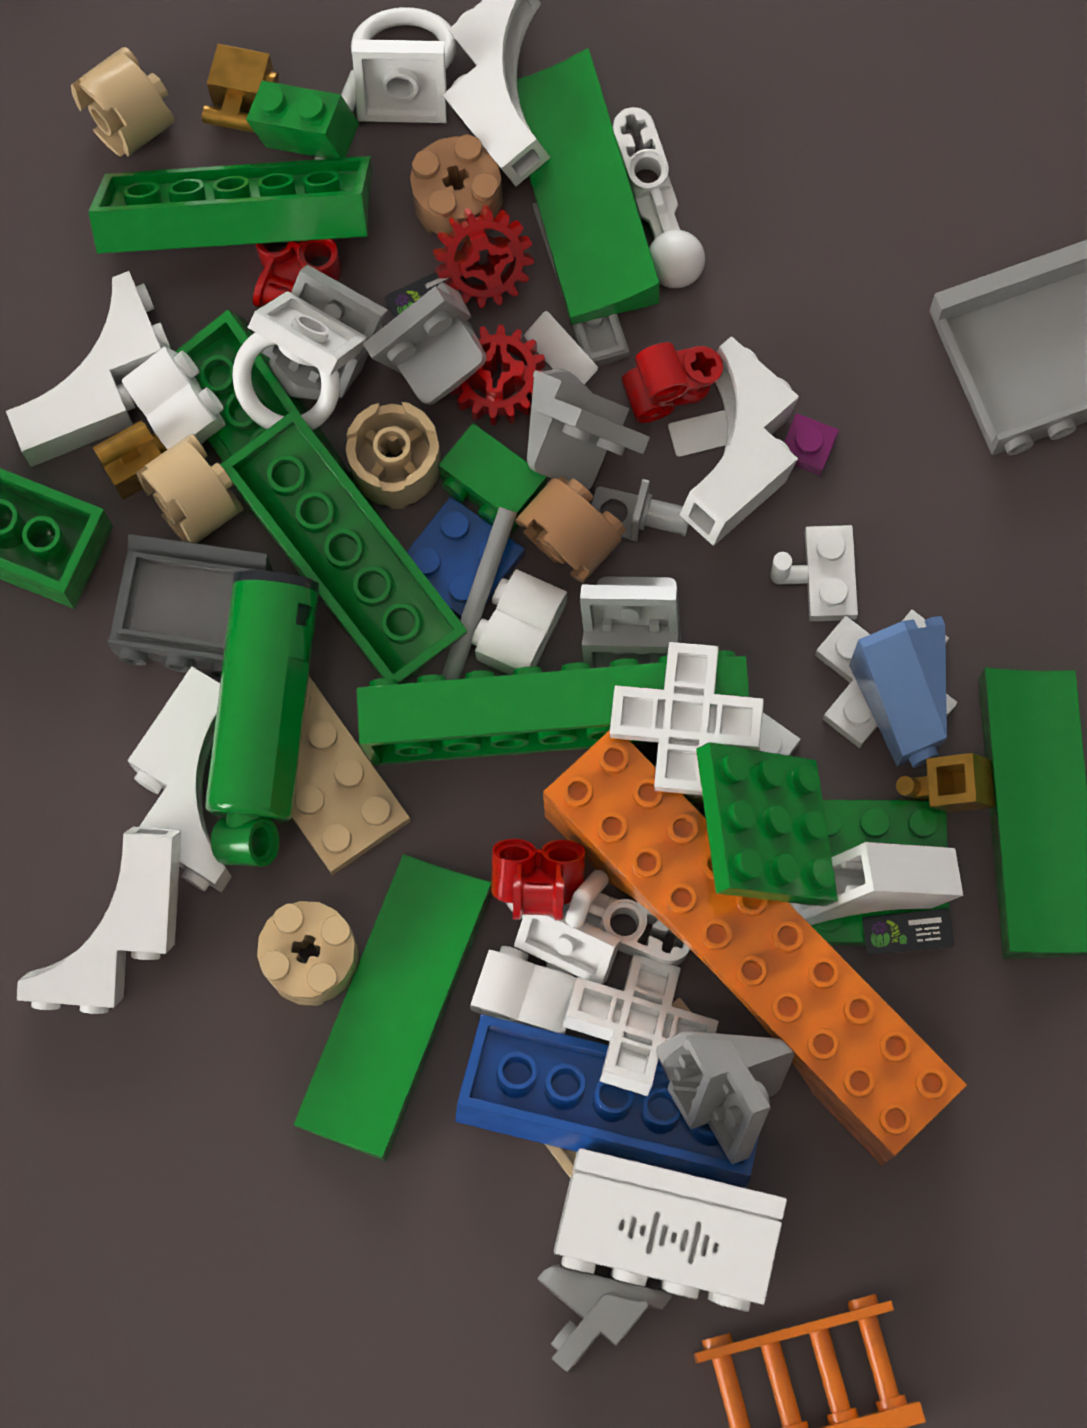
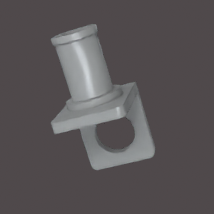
[592,479,689,542]

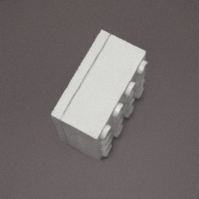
[554,1148,787,1312]

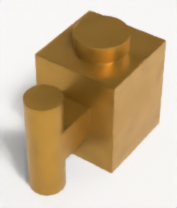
[202,44,279,133]
[93,420,167,500]
[896,753,995,813]

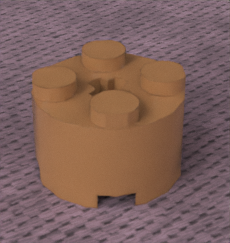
[410,134,503,243]
[514,476,627,583]

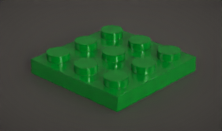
[696,742,838,907]
[811,800,949,946]

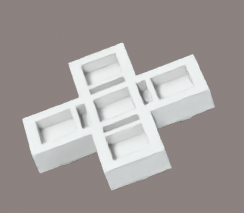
[815,610,958,748]
[610,642,763,795]
[562,953,718,1096]

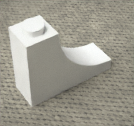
[788,842,963,925]

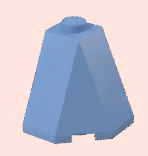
[849,616,947,768]

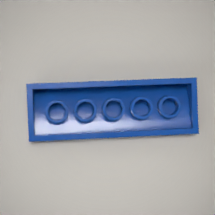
[455,1014,759,1189]

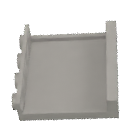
[929,240,1087,456]

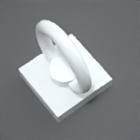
[351,7,457,123]
[233,291,368,430]

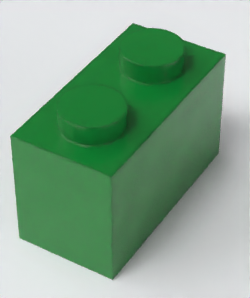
[246,81,359,159]
[438,423,547,533]

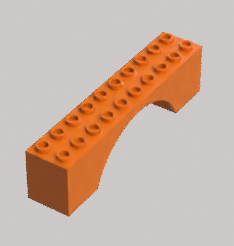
[543,730,967,1166]

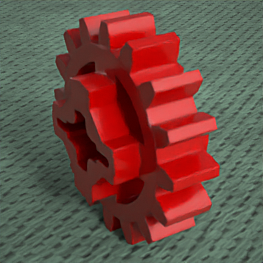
[433,205,534,308]
[450,324,546,426]

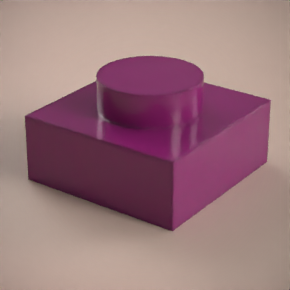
[784,413,839,476]

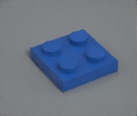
[407,496,525,619]

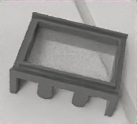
[107,534,273,678]

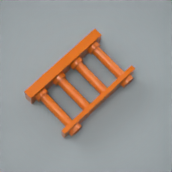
[694,1294,926,1428]

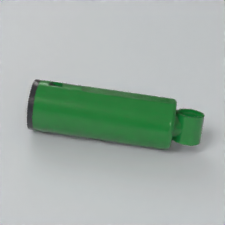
[205,570,319,867]

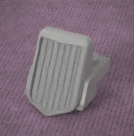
[262,265,388,400]
[363,282,486,405]
[527,369,650,490]
[580,576,681,668]
[656,1031,795,1164]
[538,1264,672,1373]

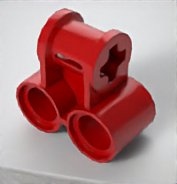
[253,239,342,308]
[621,342,723,424]
[491,838,585,921]

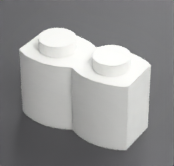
[122,346,225,450]
[471,569,567,675]
[470,946,577,1034]

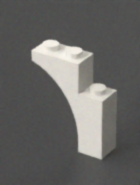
[443,0,551,186]
[6,271,171,467]
[680,336,799,546]
[128,667,232,893]
[17,827,181,1014]

